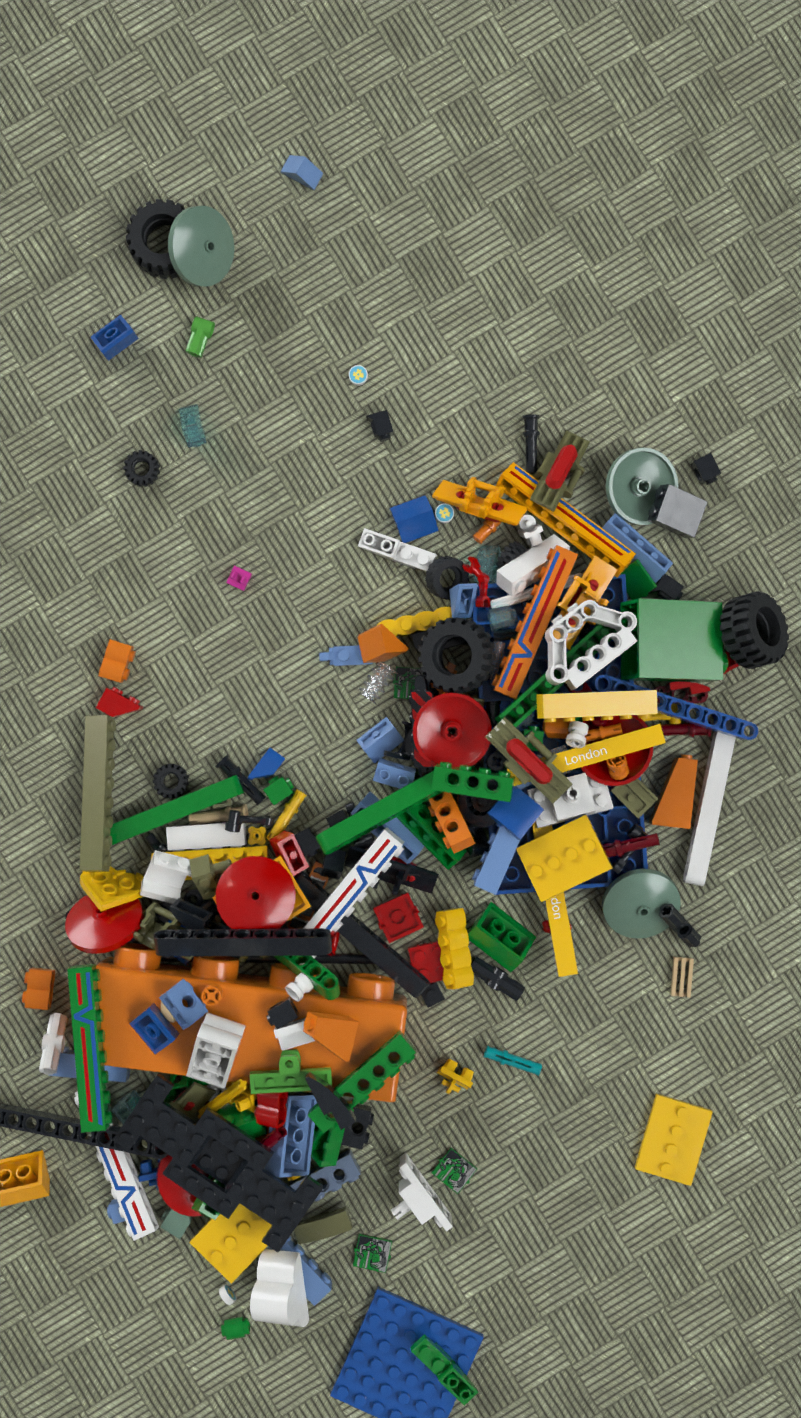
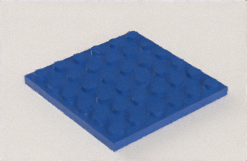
[330,1286,484,1418]

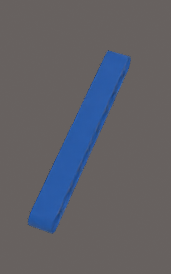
[591,675,758,740]

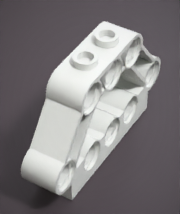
[545,600,637,690]

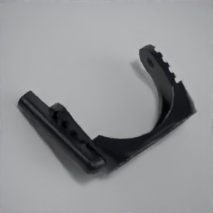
[384,721,413,761]

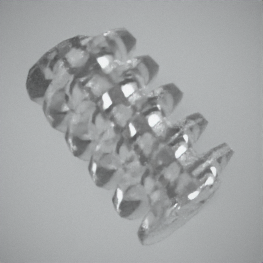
[358,662,398,705]

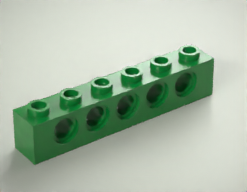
[308,1031,416,1134]

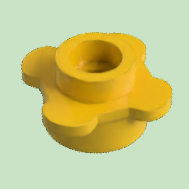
[248,826,266,846]

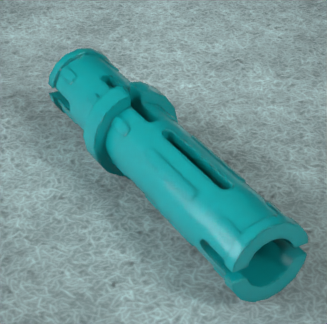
[483,1045,542,1076]

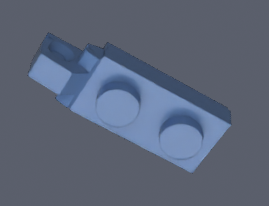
[319,645,373,666]

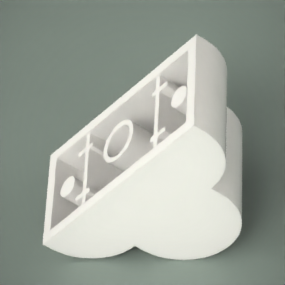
[186,1013,246,1089]
[250,1249,309,1327]

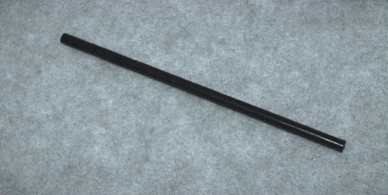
[161,954,375,964]

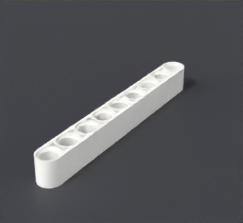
[683,720,736,886]

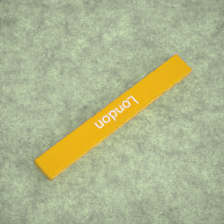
[507,724,666,786]
[532,822,578,977]

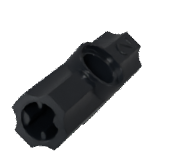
[659,904,701,948]
[471,956,525,1001]

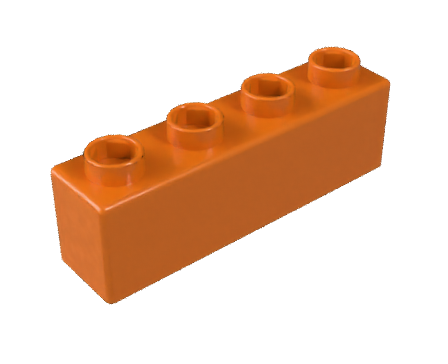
[96,943,407,1102]

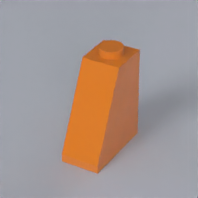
[303,1011,359,1062]

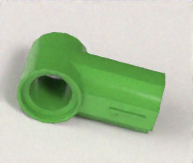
[185,316,215,358]

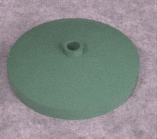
[168,206,234,286]
[606,448,678,525]
[602,869,681,938]

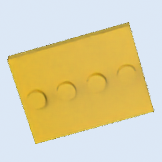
[516,815,613,902]
[634,1093,713,1186]
[189,1203,271,1284]

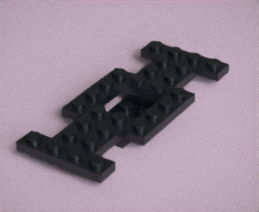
[113,1073,324,1252]

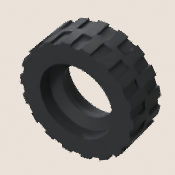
[425,556,469,600]

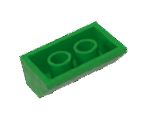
[468,902,536,972]

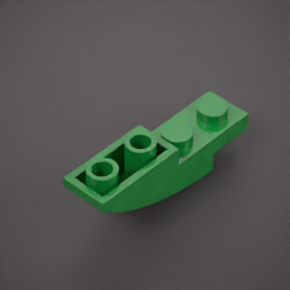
[410,1334,479,1406]

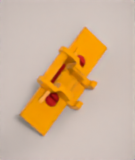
[432,476,527,526]
[553,555,617,650]

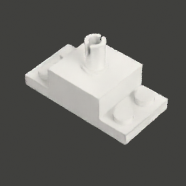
[527,773,614,829]
[391,1152,453,1231]

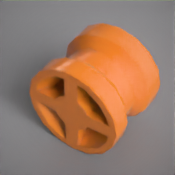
[201,984,223,1006]

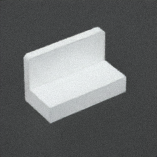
[274,1018,315,1050]

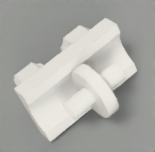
[518,514,543,547]

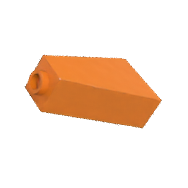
[649,754,698,829]

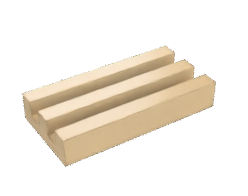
[670,956,694,998]

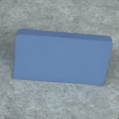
[357,717,404,763]

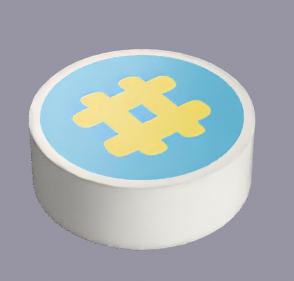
[349,365,368,386]
[435,503,454,523]
[219,1284,236,1305]

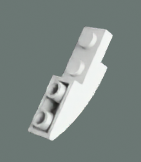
[358,528,437,571]

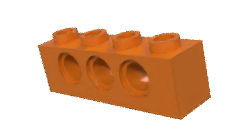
[428,792,475,854]

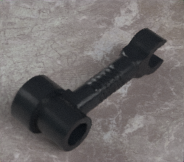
[345,802,375,849]
[225,810,275,832]
[612,823,648,874]

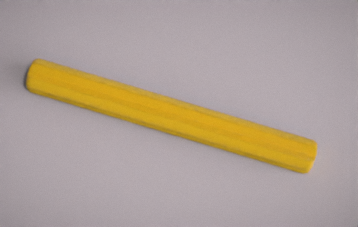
[198,1079,247,1119]

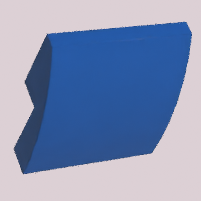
[487,786,544,840]

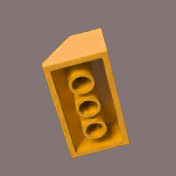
[0,1150,50,1207]

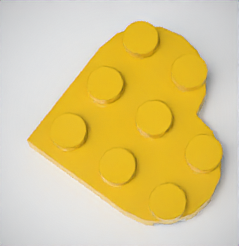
[79,866,143,911]

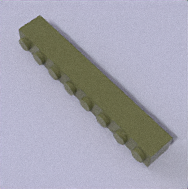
[79,715,116,872]

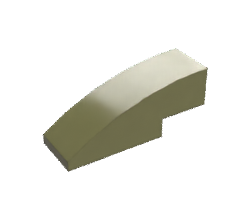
[294,1206,353,1244]

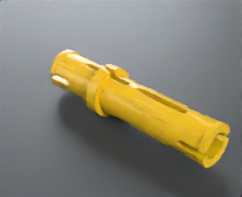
[266,789,307,840]

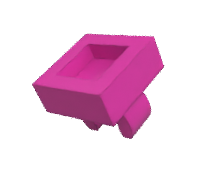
[226,565,252,591]

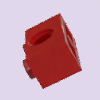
[269,831,309,877]

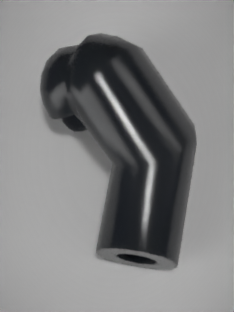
[145,833,168,852]

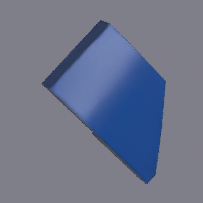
[247,748,285,780]

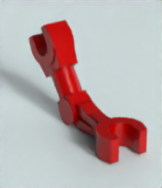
[462,557,491,607]

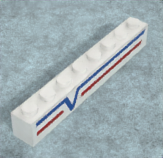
[303,827,404,964]
[74,1091,159,1241]

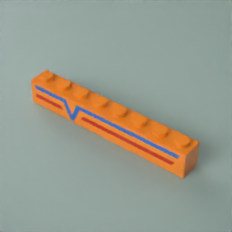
[492,545,578,699]

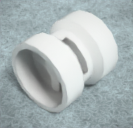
[566,721,589,748]
[285,973,314,1002]

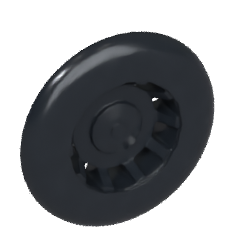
[457,776,498,828]

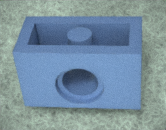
[373,758,416,789]
[159,979,208,1030]

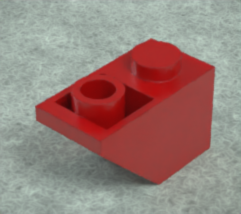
[95,686,143,717]

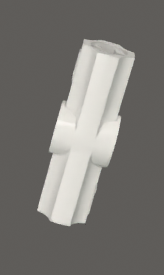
[39,1013,67,1075]

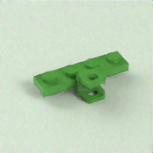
[250,1049,332,1094]

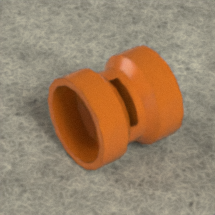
[606,755,629,780]

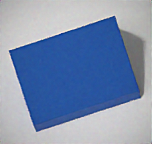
[91,315,139,361]
[390,495,439,543]
[129,1003,180,1054]

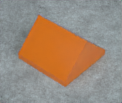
[358,623,409,663]

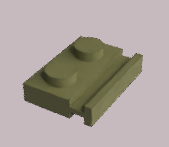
[610,778,658,819]

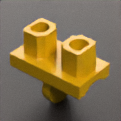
[437,1059,474,1094]
[228,1082,257,1113]

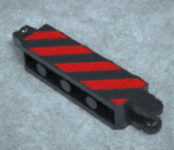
[409,674,439,778]

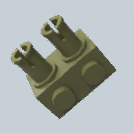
[189,854,232,900]

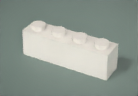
[496,534,570,596]
[166,822,247,852]

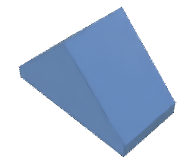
[281,155,323,190]
[449,583,478,618]

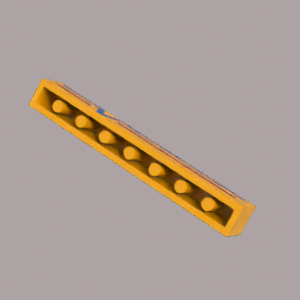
[496,462,636,578]

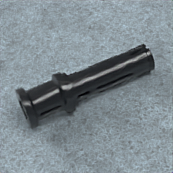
[522,414,540,474]
[215,754,266,806]

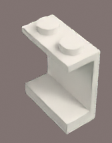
[140,850,191,904]

